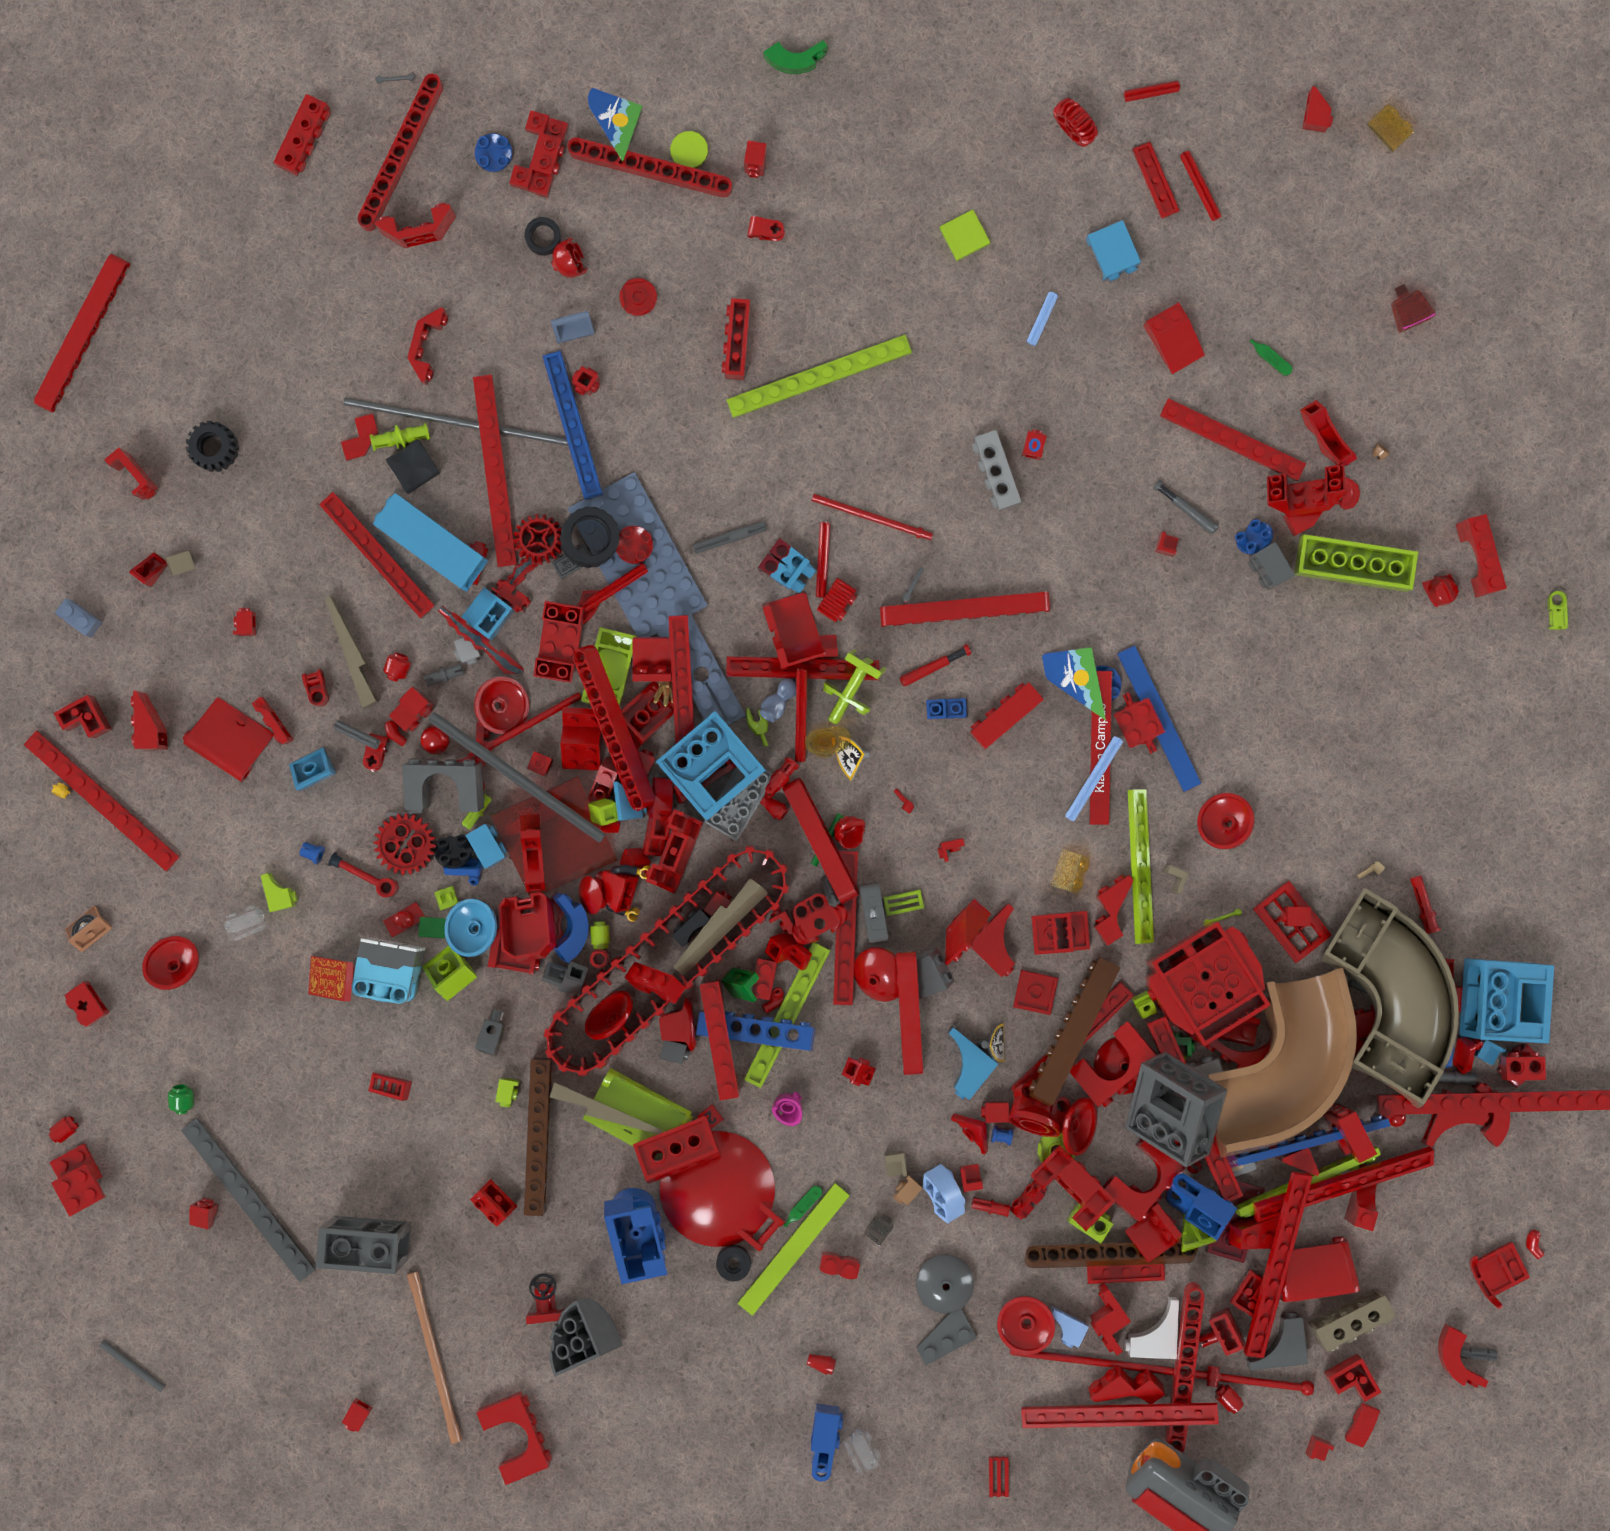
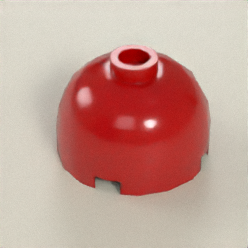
[551,238,587,278]

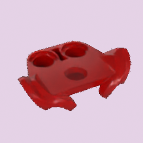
[791,893,848,945]

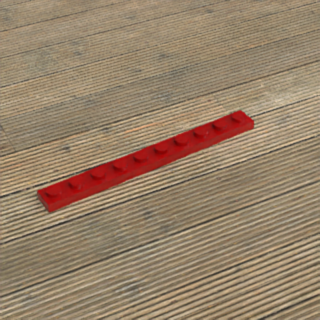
[473,374,517,567]
[23,731,180,872]
[1147,1016,1243,1202]
[1253,1146,1434,1223]
[1243,1171,1313,1358]
[1021,1402,1219,1428]

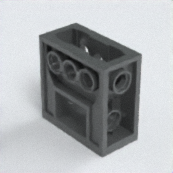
[1125,1052,1228,1167]
[316,1216,411,1274]

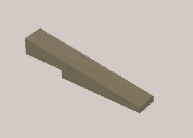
[325,596,379,709]
[673,878,768,976]
[550,1082,662,1134]

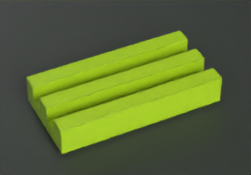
[883,890,924,916]

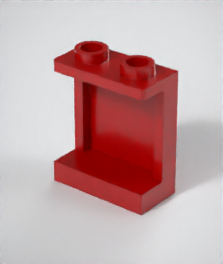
[104,447,158,500]
[487,928,541,975]

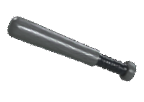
[1153,480,1218,534]

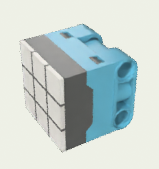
[352,937,425,1004]

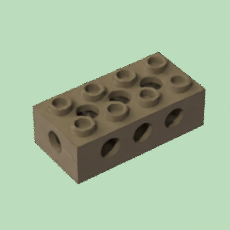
[1308,1288,1396,1352]

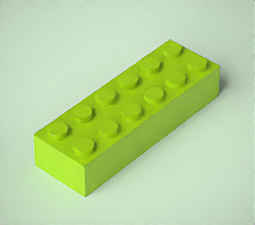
[1294,534,1418,592]

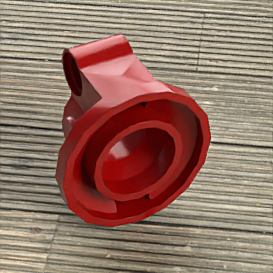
[1008,1082,1071,1137]

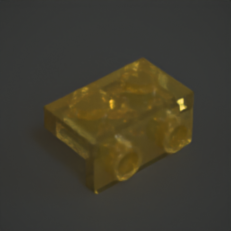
[1367,104,1414,152]
[1051,849,1090,894]

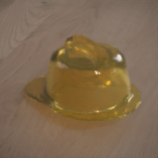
[805,726,851,758]

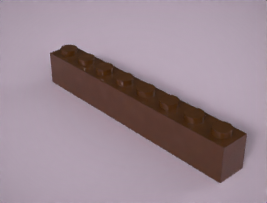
[1029,957,1120,1107]

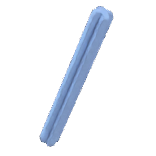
[1065,736,1123,821]

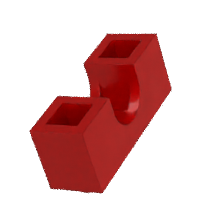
[624,962,686,1004]

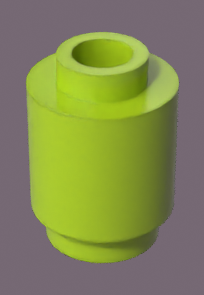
[590,921,610,949]

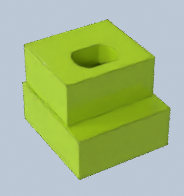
[1132,991,1157,1019]

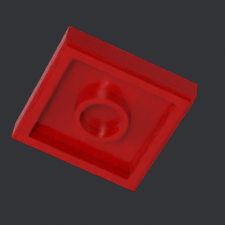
[1013,970,1058,1015]

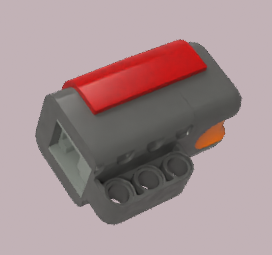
[1126,1438,1250,1531]

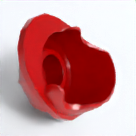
[834,816,865,849]

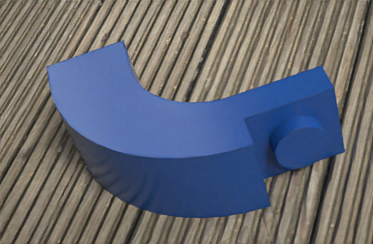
[552,892,588,963]

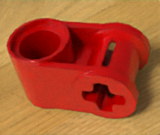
[747,216,785,241]
[302,669,329,707]
[363,733,389,772]

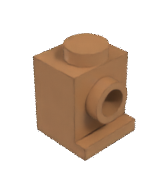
[893,1173,923,1206]

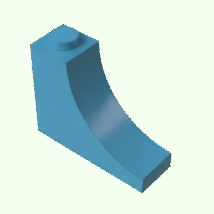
[948,1026,998,1100]

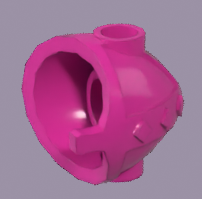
[772,1092,803,1126]

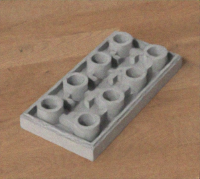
[704,767,772,841]

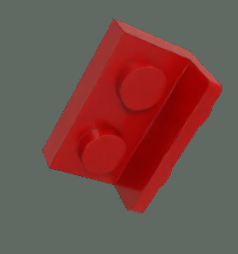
[1219,1016,1261,1047]

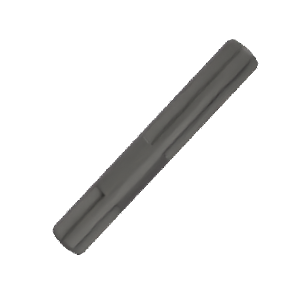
[693,521,767,554]

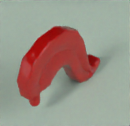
[1336,477,1360,510]

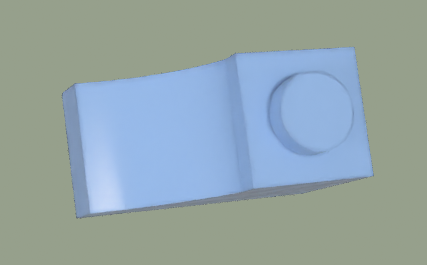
[1051,1306,1089,1348]

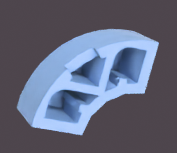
[923,1164,965,1224]

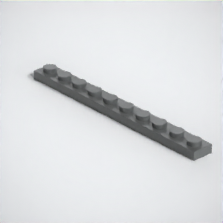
[181,1118,316,1282]

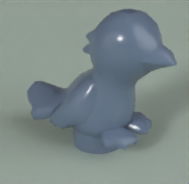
[760,678,796,723]

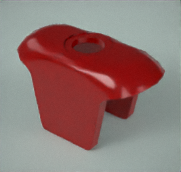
[659,997,697,1052]

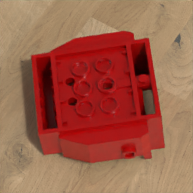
[1145,921,1270,1046]

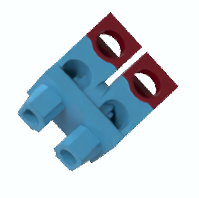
[758,538,816,594]

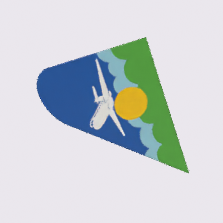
[588,88,642,161]
[1042,647,1106,720]

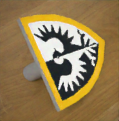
[833,736,870,781]

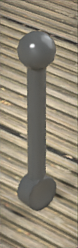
[375,73,415,84]

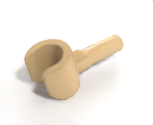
[1357,861,1385,879]

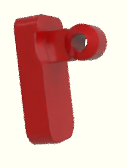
[1453,1036,1484,1074]

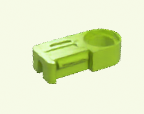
[1547,591,1568,630]

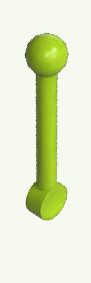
[1204,909,1242,926]

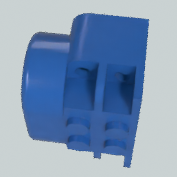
[604,1188,667,1284]

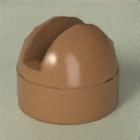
[1372,443,1390,460]

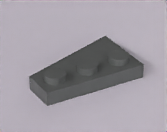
[916,1309,977,1366]

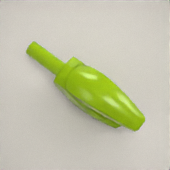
[746,708,768,747]

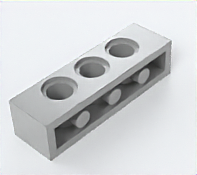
[971,430,1021,512]

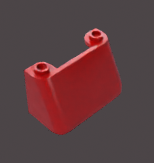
[1280,1236,1360,1302]

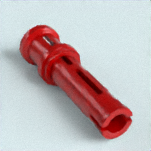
[1410,875,1441,934]

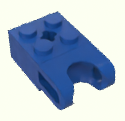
[1165,1173,1237,1240]
[811,1403,843,1482]

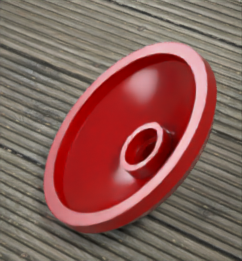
[474,677,529,734]
[1197,793,1255,850]
[142,936,199,990]
[854,947,898,1002]
[585,990,633,1040]
[1094,1037,1137,1094]
[1062,1097,1097,1156]
[997,1296,1055,1355]

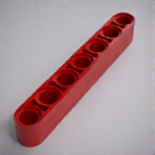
[783,777,860,904]
[896,951,923,1075]

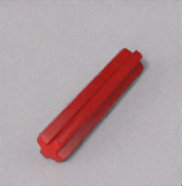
[1124,81,1180,102]

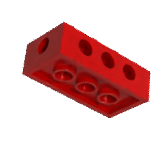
[633,1116,721,1184]

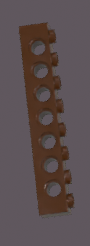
[524,1058,552,1216]

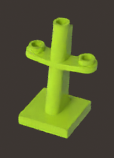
[823,649,886,725]

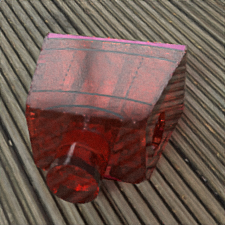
[1391,284,1436,334]

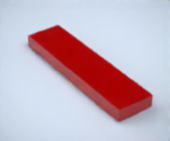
[1132,141,1180,219]
[1087,1264,1165,1284]

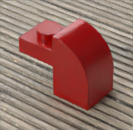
[765,934,812,971]

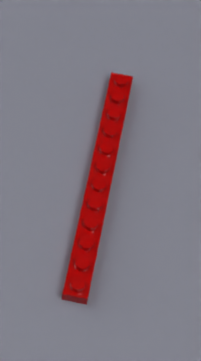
[1377,1090,1610,1115]

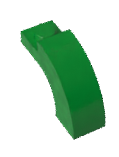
[763,40,828,74]

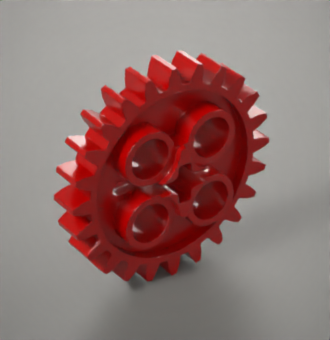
[373,813,437,875]

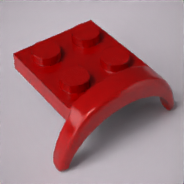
[1469,1242,1530,1309]

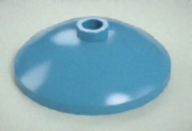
[444,899,497,957]

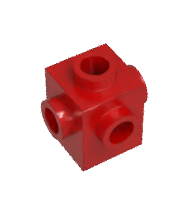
[572,366,601,396]
[841,1057,876,1087]

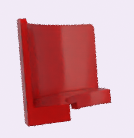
[762,592,826,668]

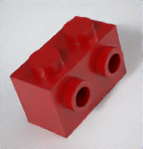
[470,1179,518,1227]

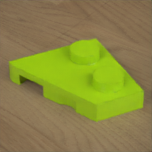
[1181,1214,1217,1252]

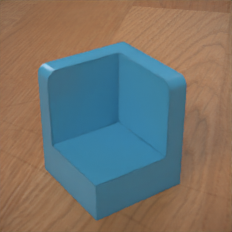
[1474,1040,1506,1065]

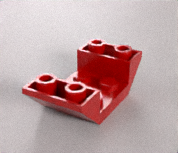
[374,203,456,249]
[1267,464,1346,516]
[533,600,583,683]

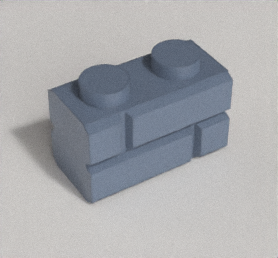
[55,598,103,638]

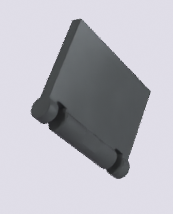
[901,567,924,605]

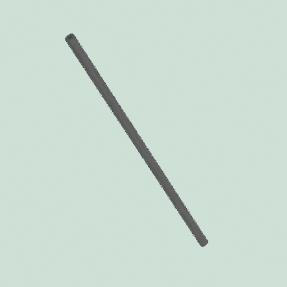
[343,398,589,446]

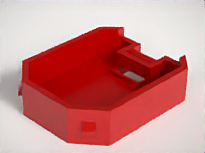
[498,891,556,962]

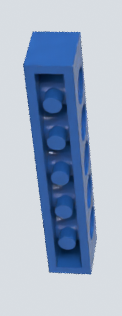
[696,1011,816,1051]

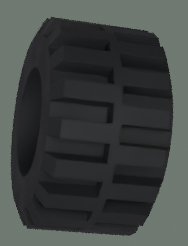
[186,421,239,472]

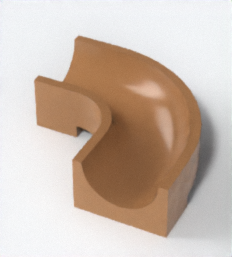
[1207,968,1357,1157]

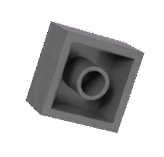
[1248,542,1295,590]

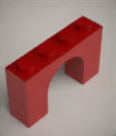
[1456,514,1507,598]
[1070,1021,1157,1108]
[1323,1102,1377,1163]
[1103,1139,1186,1221]
[476,1391,552,1485]

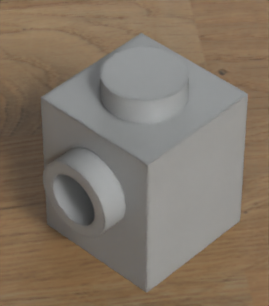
[454,634,482,666]

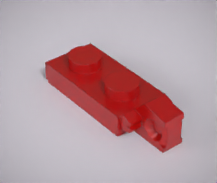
[252,697,293,744]

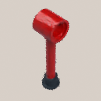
[328,852,399,897]

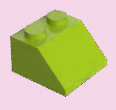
[422,945,477,1001]

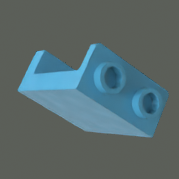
[1086,220,1141,282]

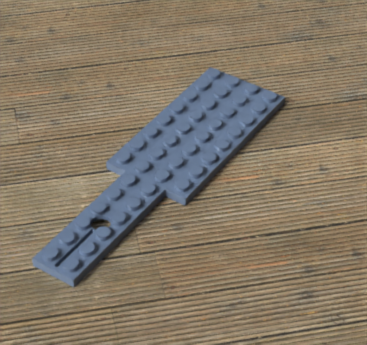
[567,472,746,734]

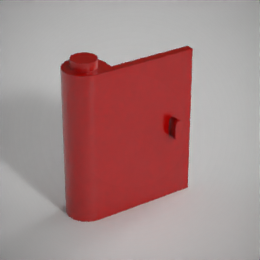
[182,697,274,782]

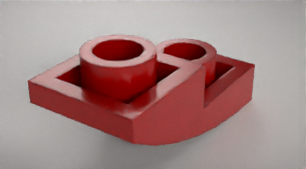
[1344,1403,1380,1448]

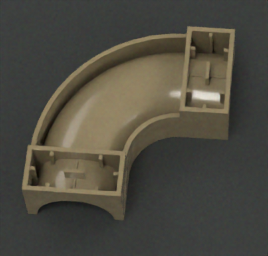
[1321,888,1459,1108]

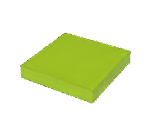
[939,210,990,262]

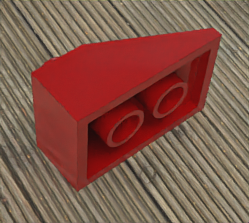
[1143,302,1205,375]
[621,682,674,750]

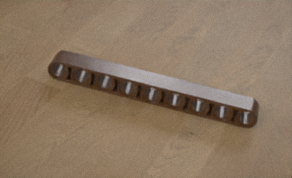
[1024,1241,1198,1269]

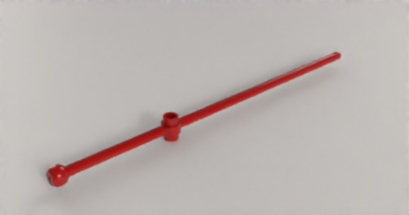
[1009,1349,1314,1396]

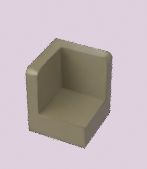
[165,550,195,576]
[884,1151,907,1177]

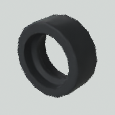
[524,217,562,256]

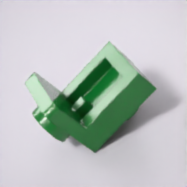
[1173,1032,1195,1057]

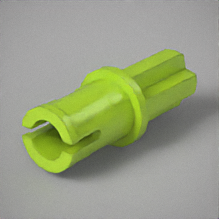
[462,794,493,829]

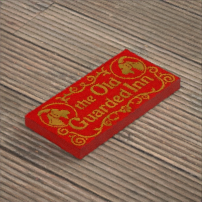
[308,956,353,1002]

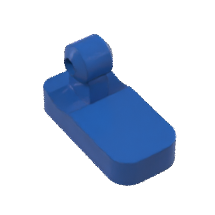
[443,859,484,886]

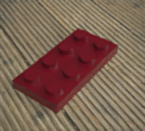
[1206,1180,1265,1263]

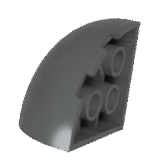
[549,1298,623,1377]

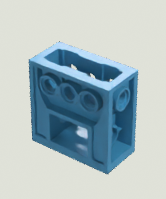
[656,711,766,821]
[1459,958,1554,1043]

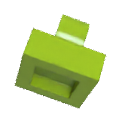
[434,886,459,911]

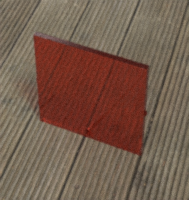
[491,776,617,898]

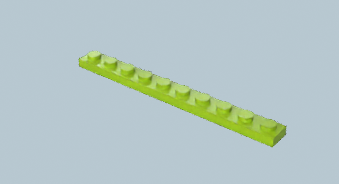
[726,335,912,418]

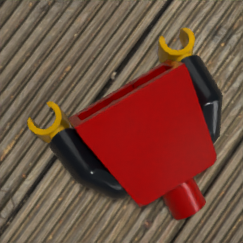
[595,865,650,922]

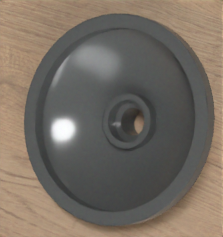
[916,1254,974,1313]

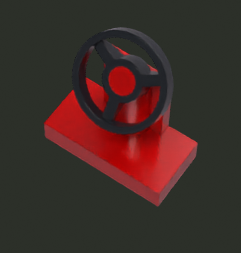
[526,1274,565,1325]

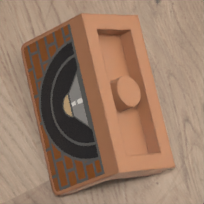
[65,906,112,952]

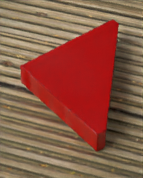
[951,1114,988,1155]

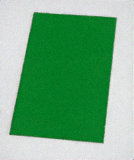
[418,917,446,939]

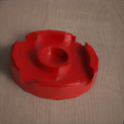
[619,278,657,316]

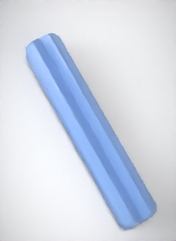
[1027,292,1058,346]

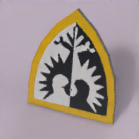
[977,1023,1004,1062]

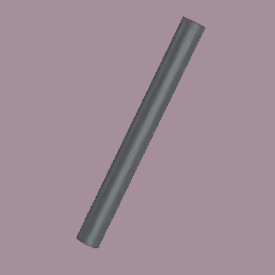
[99,1340,165,1392]

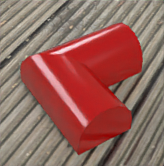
[1229,1269,1263,1318]

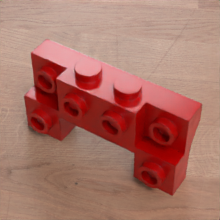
[509,110,569,198]
[646,809,703,894]
[1031,1145,1116,1232]

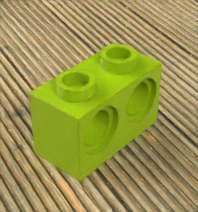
[1067,1203,1114,1243]

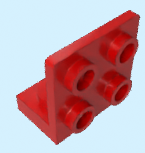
[632,637,671,682]
[1125,1204,1182,1262]

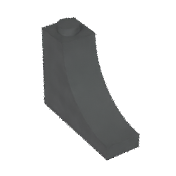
[1246,1311,1308,1371]

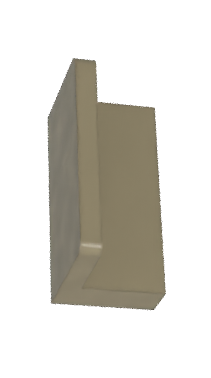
[1163,865,1189,894]

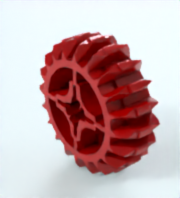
[1053,98,1098,147]
[513,514,562,565]

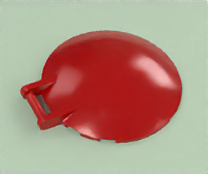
[660,1131,785,1252]

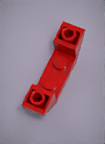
[407,307,448,385]

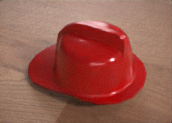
[1422,574,1459,607]

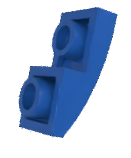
[926,698,968,719]

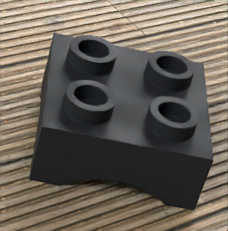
[385,439,440,494]
[672,909,711,947]

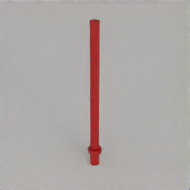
[811,494,933,541]
[468,692,582,759]

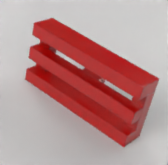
[989,1457,1009,1497]

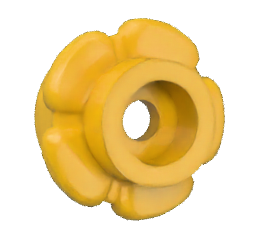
[51,782,70,799]

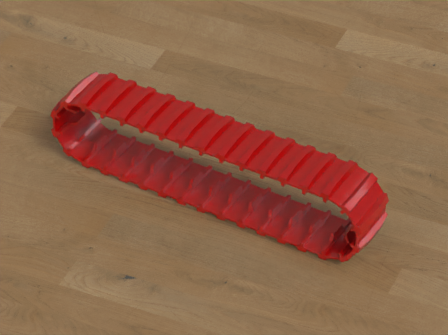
[544,845,790,1076]

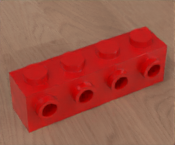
[273,94,331,176]
[721,298,751,380]
[969,682,1044,750]

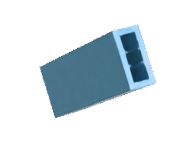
[373,493,489,592]

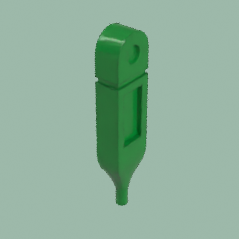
[1249,339,1292,376]
[783,1185,822,1228]

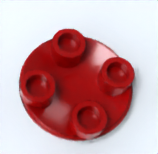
[616,526,653,564]
[578,876,606,914]

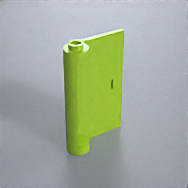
[583,1068,693,1161]

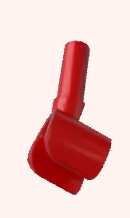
[894,789,914,814]

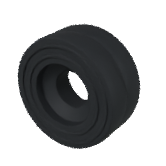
[716,1245,751,1282]

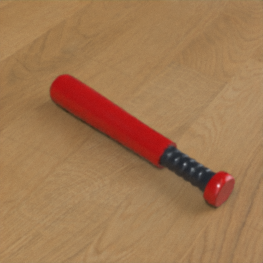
[899,644,971,687]

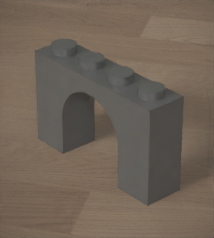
[402,758,484,812]

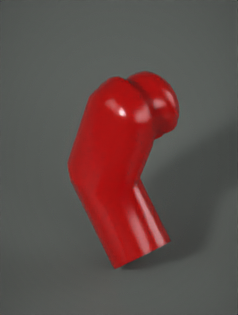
[384,720,407,746]
[762,987,784,1014]
[1525,1230,1544,1260]

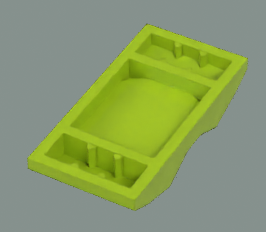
[581,627,637,706]

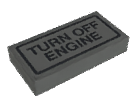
[552,543,591,579]

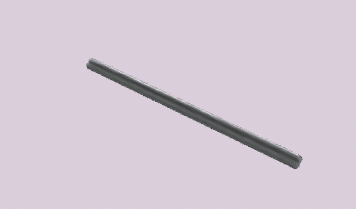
[428,712,606,843]

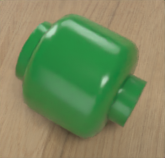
[167,1084,194,1115]

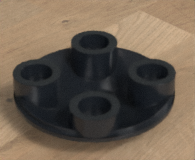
[435,834,473,868]

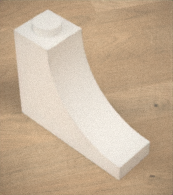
[1124,1297,1179,1359]

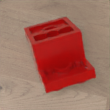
[560,707,602,770]
[1031,911,1090,955]
[49,1143,106,1217]
[1090,1283,1131,1356]

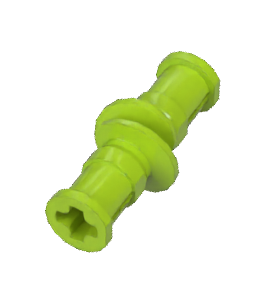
[370,423,430,452]

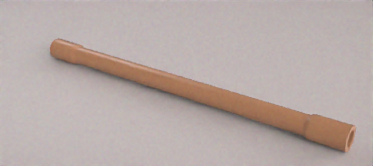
[406,1271,462,1444]

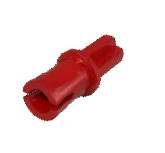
[971,1197,1010,1217]

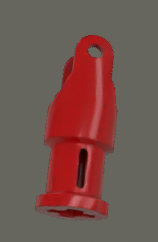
[765,757,799,798]

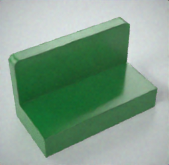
[721,968,759,1002]

